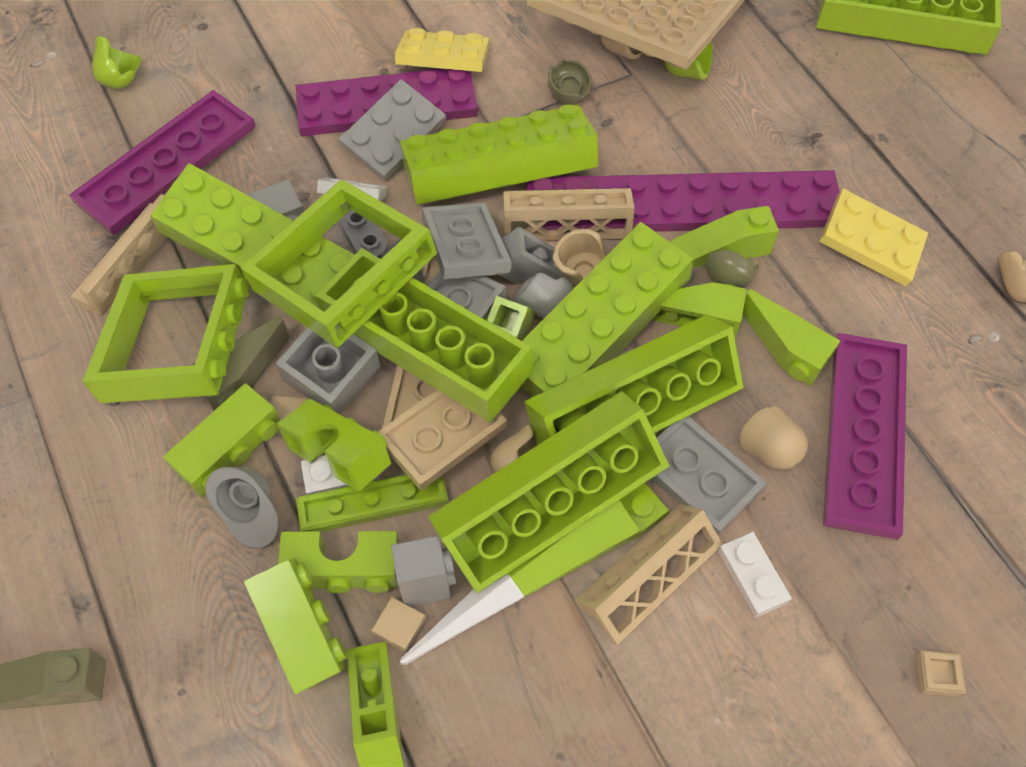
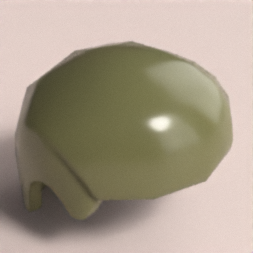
[547,59,592,105]
[705,250,759,288]

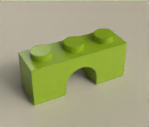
[277,398,391,492]
[278,531,400,593]

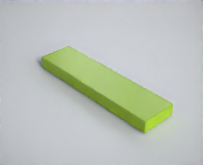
[296,474,448,532]

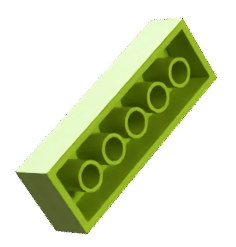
[816,0,1001,55]
[400,105,598,205]
[150,163,355,309]
[520,221,694,397]
[315,248,534,423]
[524,314,744,445]
[428,391,670,593]

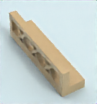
[503,188,634,241]
[71,194,167,316]
[575,503,723,645]

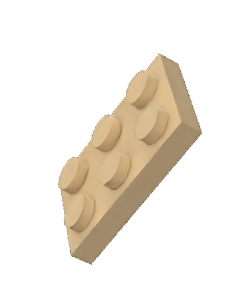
[378,390,507,491]

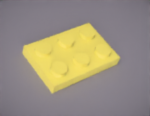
[395,28,490,72]
[819,188,928,287]

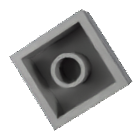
[275,324,380,414]

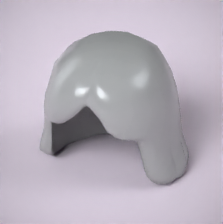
[514,273,574,319]

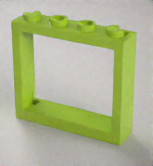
[240,179,437,348]
[82,264,249,403]

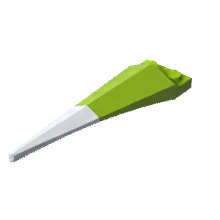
[400,483,669,665]

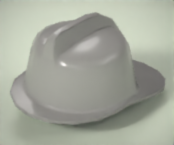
[205,467,279,548]

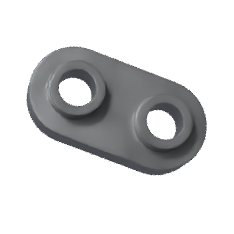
[341,210,388,259]

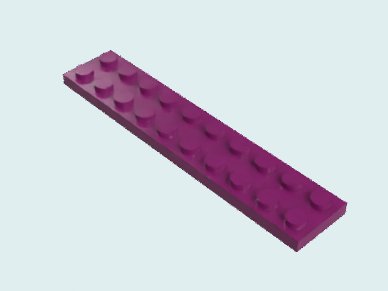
[527,170,840,232]

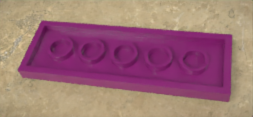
[295,69,478,137]
[69,90,256,236]
[823,333,907,540]

